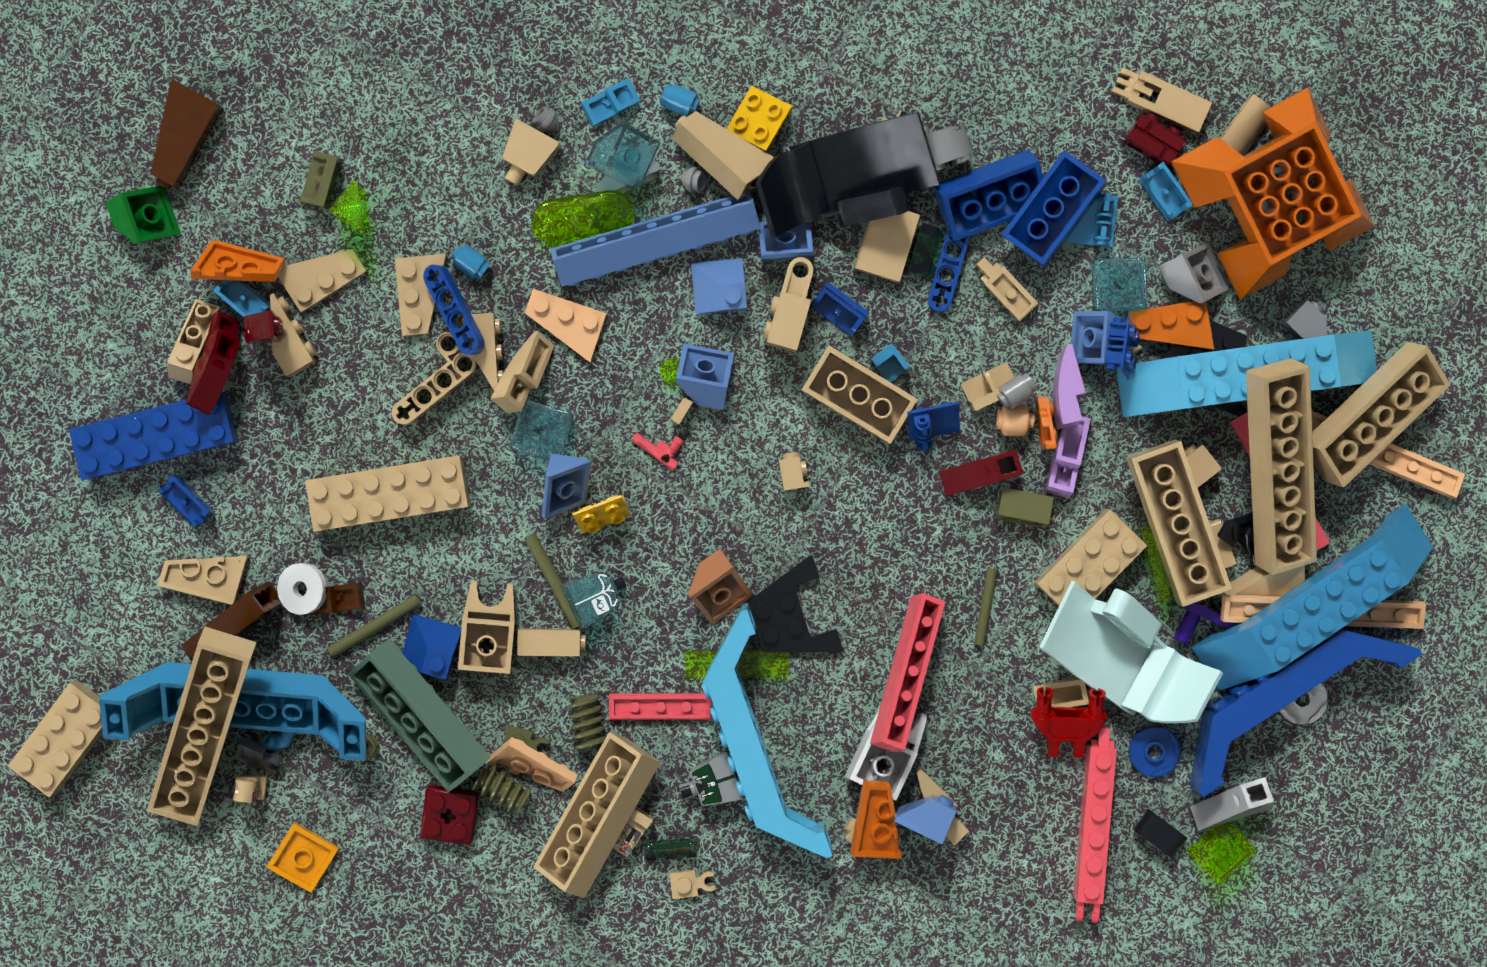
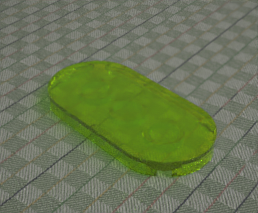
[531,190,635,247]

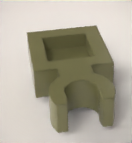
[503,725,549,754]

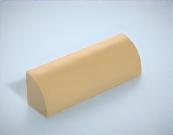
[1220,94,1270,156]

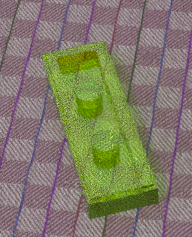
[1137,525,1171,603]

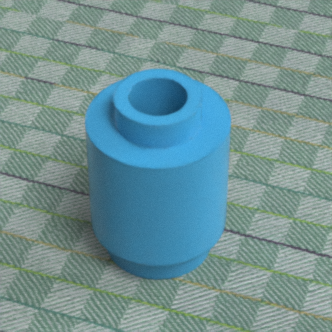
[660,84,700,117]
[451,244,490,280]

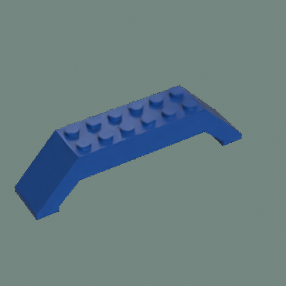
[1190,628,1423,797]

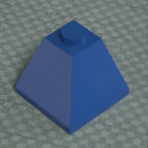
[402,614,462,680]

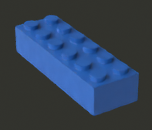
[68,391,239,480]

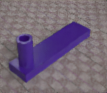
[1174,602,1241,644]

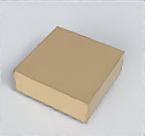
[671,398,693,425]

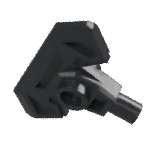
[1218,512,1256,566]

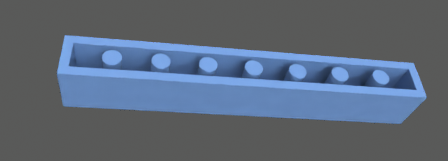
[551,192,761,287]

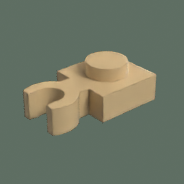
[669,869,716,899]

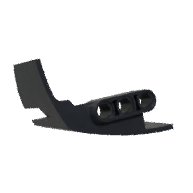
[756,112,941,238]

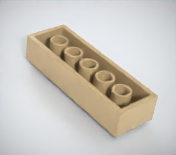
[1312,342,1450,488]
[1126,440,1232,607]
[305,455,471,532]
[533,732,661,898]

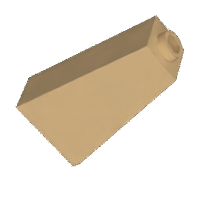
[672,111,774,200]

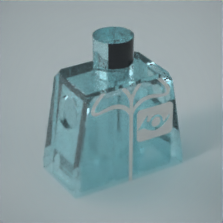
[560,572,627,629]

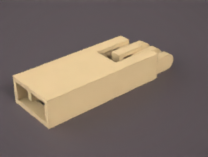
[1111,68,1212,134]

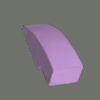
[1052,344,1086,430]
[1044,416,1091,499]

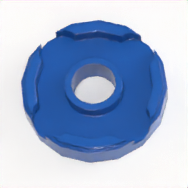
[1128,725,1181,777]

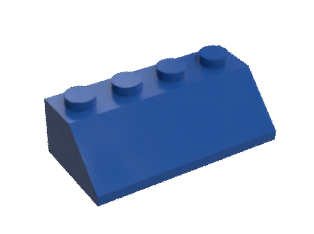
[933,150,1043,241]
[1001,150,1107,268]

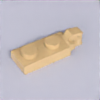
[975,257,1039,322]

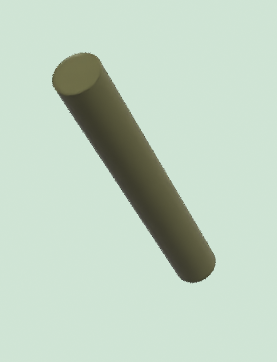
[974,568,997,646]

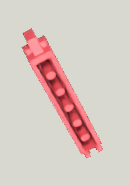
[1074,726,1117,923]

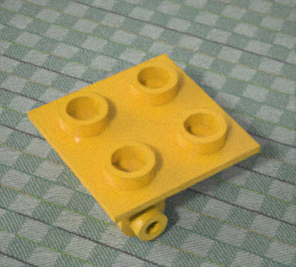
[726,86,793,152]
[572,495,631,533]

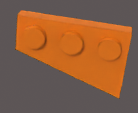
[190,239,285,282]
[1128,301,1214,351]
[850,780,902,859]

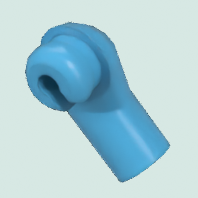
[262,732,296,751]

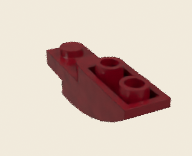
[186,310,241,415]

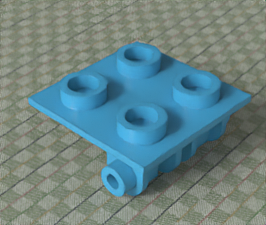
[1065,193,1118,248]

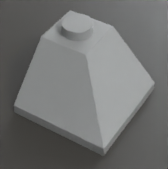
[1159,242,1231,304]

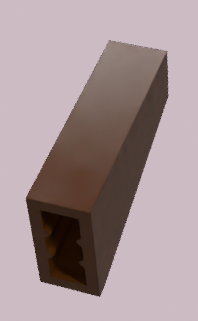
[150,79,223,190]
[182,581,282,661]

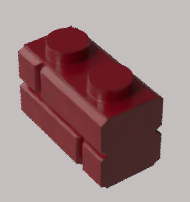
[1123,113,1186,168]

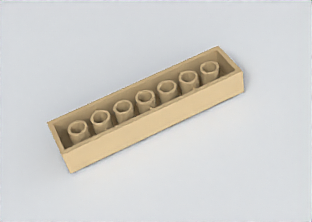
[1246,358,1317,575]
[147,626,256,826]

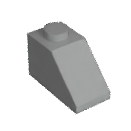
[1281,300,1327,340]

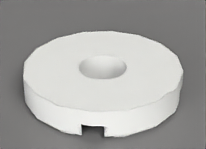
[277,563,327,615]
[1279,683,1328,724]

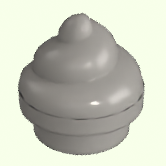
[532,106,559,132]
[679,167,707,193]

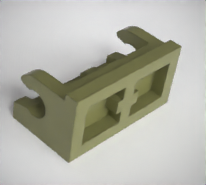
[299,151,341,210]
[995,487,1054,529]

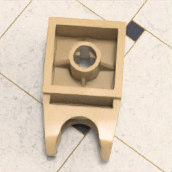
[763,257,813,353]
[458,580,515,674]

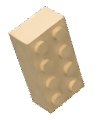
[801,345,918,444]
[1034,509,1147,607]
[8,680,103,797]

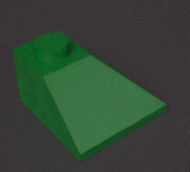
[106,186,181,244]

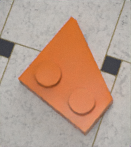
[1035,396,1057,449]

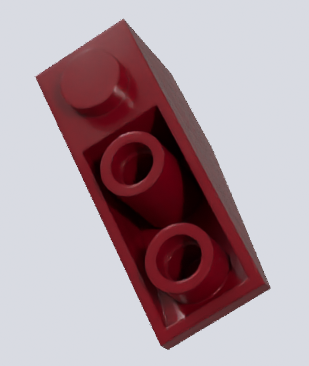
[244,310,284,344]
[939,449,1024,496]

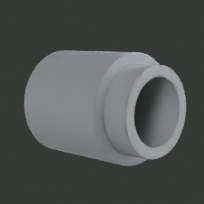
[997,373,1037,410]

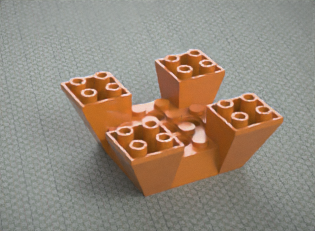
[1171,88,1375,300]

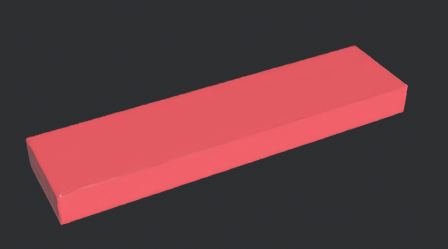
[609,693,712,720]

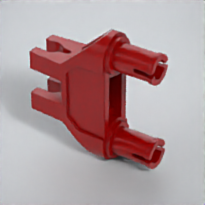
[1031,687,1107,758]

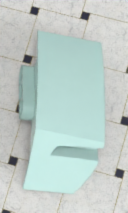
[1039,581,1223,724]

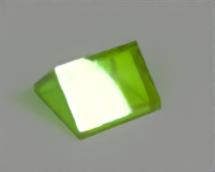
[329,181,371,238]
[1187,822,1258,886]

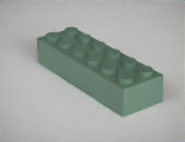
[348,638,491,793]

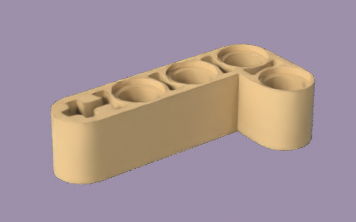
[392,332,478,425]

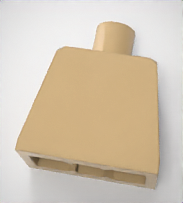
[502,119,561,186]

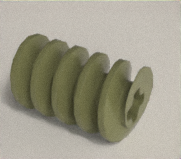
[567,694,606,750]
[472,765,531,815]

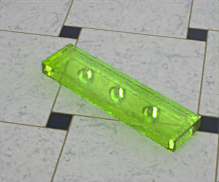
[685,651,788,677]

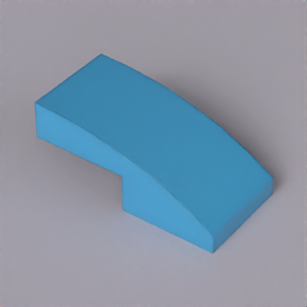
[580,78,641,127]

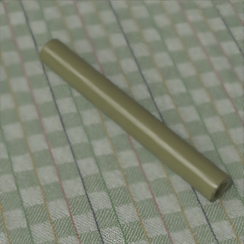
[524,532,584,629]
[327,594,422,658]

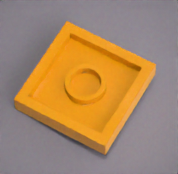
[266,821,339,893]

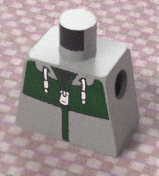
[679,750,743,806]

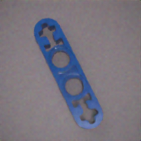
[928,230,970,312]
[423,265,485,355]

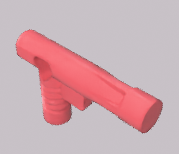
[631,433,684,471]

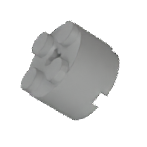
[926,122,973,171]

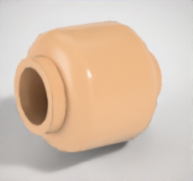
[996,404,1035,437]

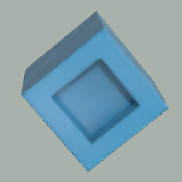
[870,343,910,383]

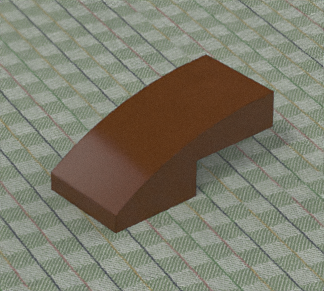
[306,582,365,615]

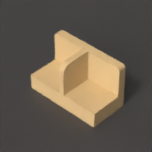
[961,363,1014,412]

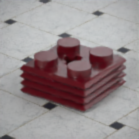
[420,785,479,845]

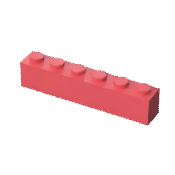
[870,593,946,752]

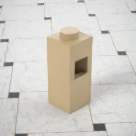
[517,628,586,657]

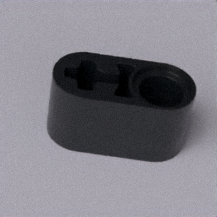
[1133,809,1188,859]

